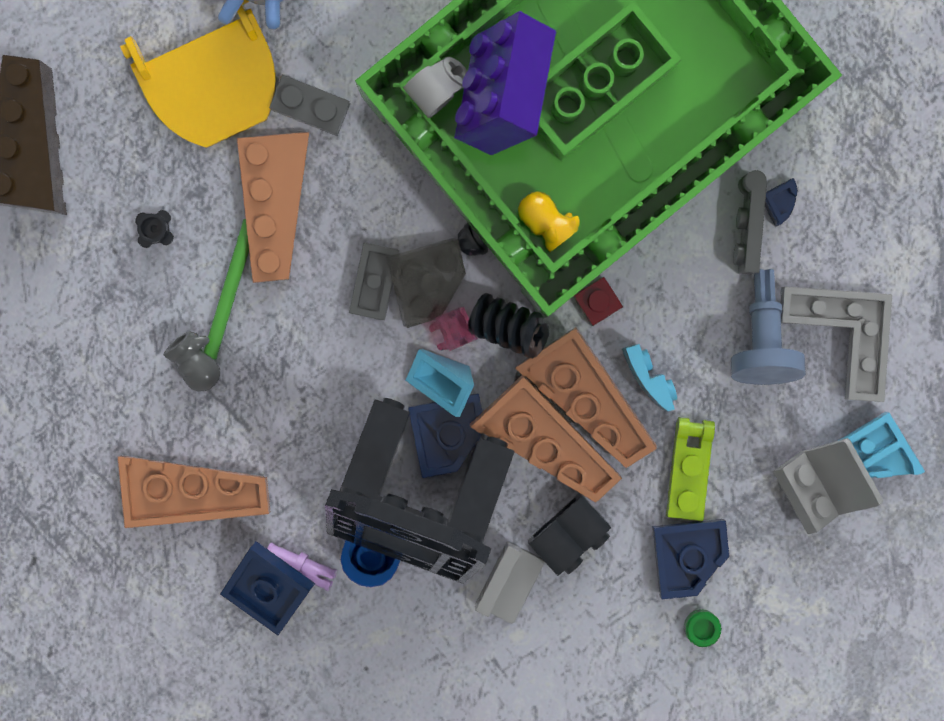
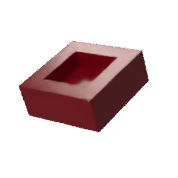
[573,277,623,326]

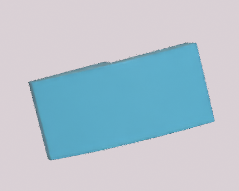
[622,344,677,411]

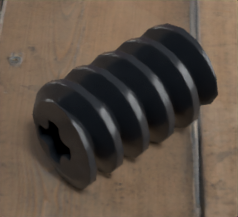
[468,293,549,359]

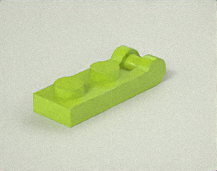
[666,417,715,521]

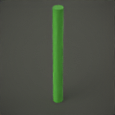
[204,219,249,360]

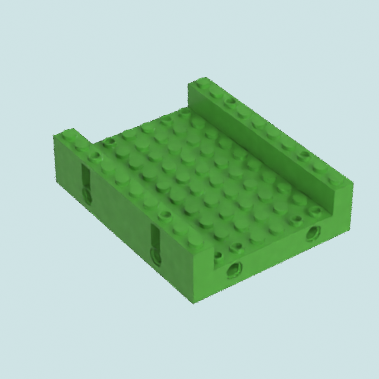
[355,0,842,319]

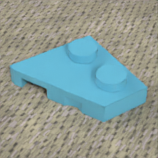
[838,412,925,478]

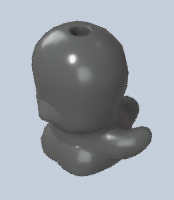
[163,331,220,392]

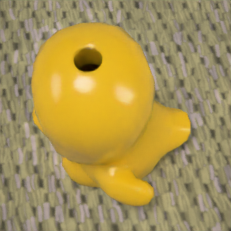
[518,191,580,252]

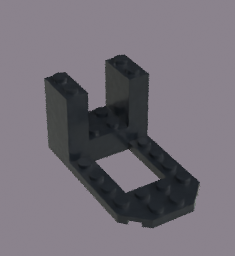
[325,398,515,584]

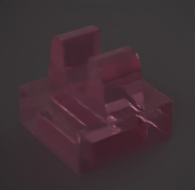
[429,306,478,351]

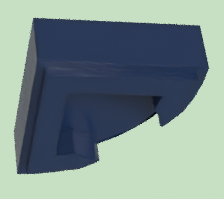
[765,178,798,227]

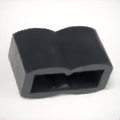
[528,493,611,576]

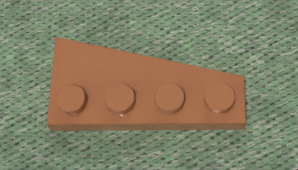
[237,132,309,283]
[515,327,657,468]
[470,375,622,503]

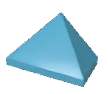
[405,349,474,417]

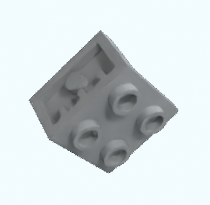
[773,438,883,534]

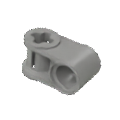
[403,57,467,118]

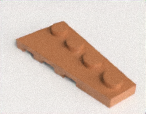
[118,455,271,528]

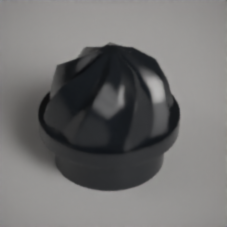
[457,222,488,256]

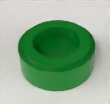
[684,609,722,647]

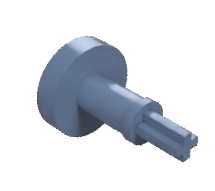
[731,269,806,385]

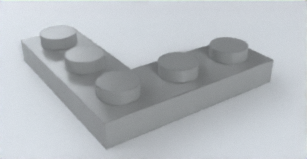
[780,287,892,402]

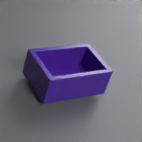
[454,11,556,155]

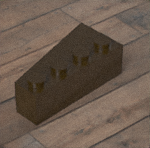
[0,55,67,215]

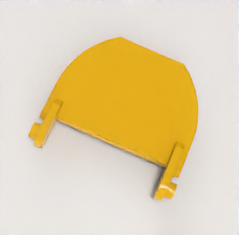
[120,0,276,148]

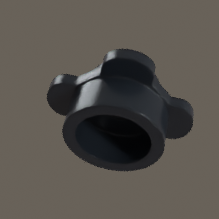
[135,210,174,248]

